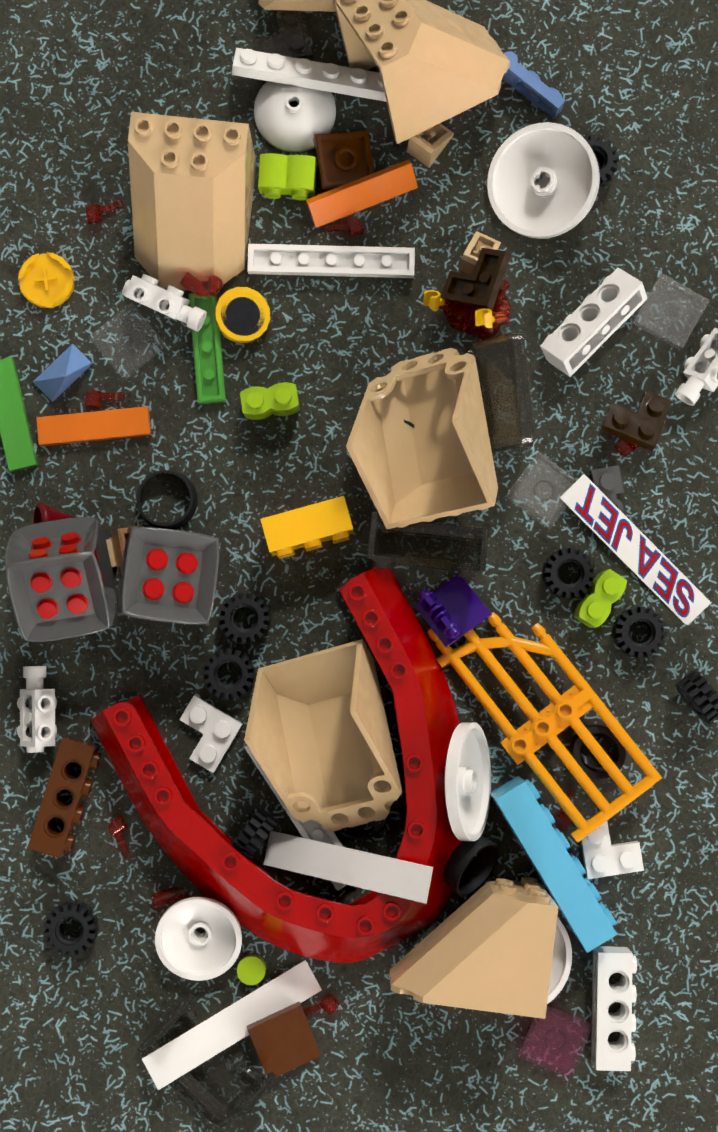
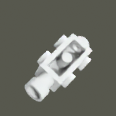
[122,273,207,332]
[675,328,718,406]
[17,666,57,753]

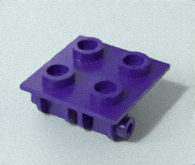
[414,573,492,648]

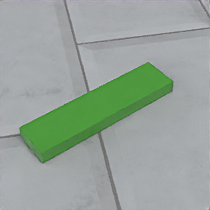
[189,291,226,404]
[0,357,38,472]

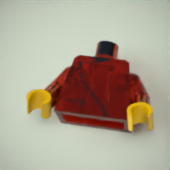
[423,278,511,342]

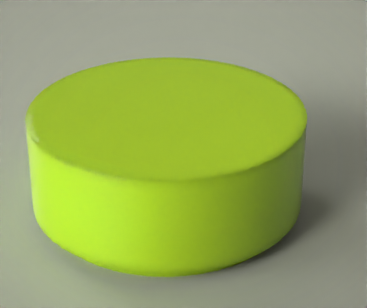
[237,954,266,985]

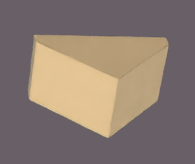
[407,123,454,168]
[458,231,501,275]

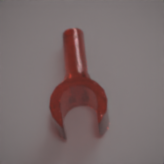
[86,200,124,224]
[324,217,364,237]
[85,390,125,408]
[615,440,640,456]
[553,788,575,830]
[108,816,130,858]
[303,994,340,1016]

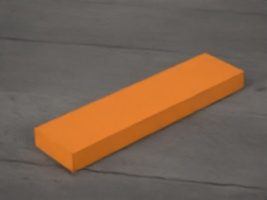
[306,159,418,228]
[36,406,151,446]

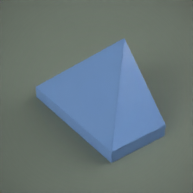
[33,344,92,402]

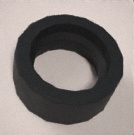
[569,724,626,780]

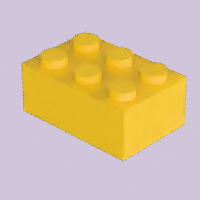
[260,496,354,559]

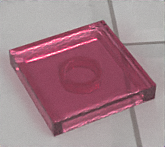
[517,1004,593,1079]

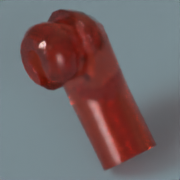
[180,272,223,297]
[151,887,192,908]

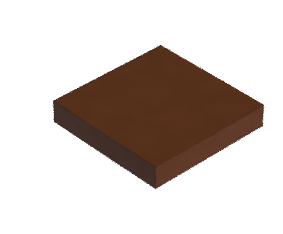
[313,130,375,192]
[247,1002,321,1081]

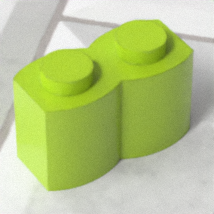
[258,153,317,201]
[240,382,300,420]
[574,569,627,628]

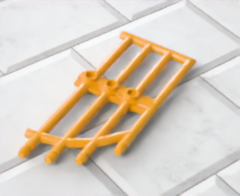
[427,612,662,843]

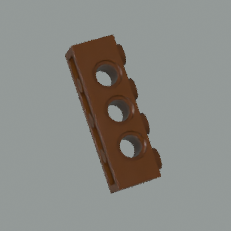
[27,736,102,858]

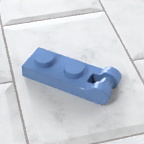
[502,51,565,119]

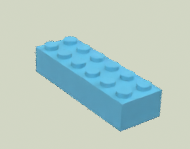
[490,776,617,953]

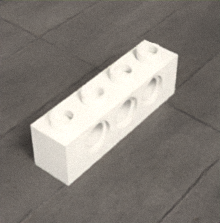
[540,268,647,377]
[591,946,637,1071]

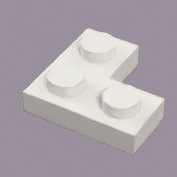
[179,695,243,773]
[580,819,644,879]

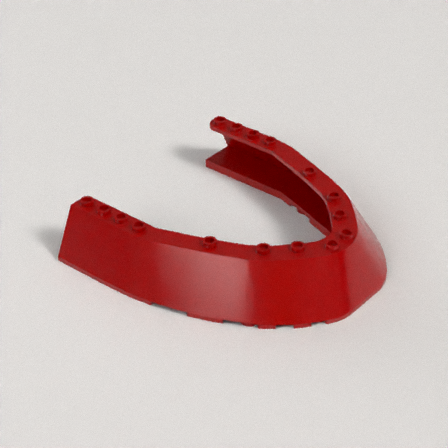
[90,563,462,963]

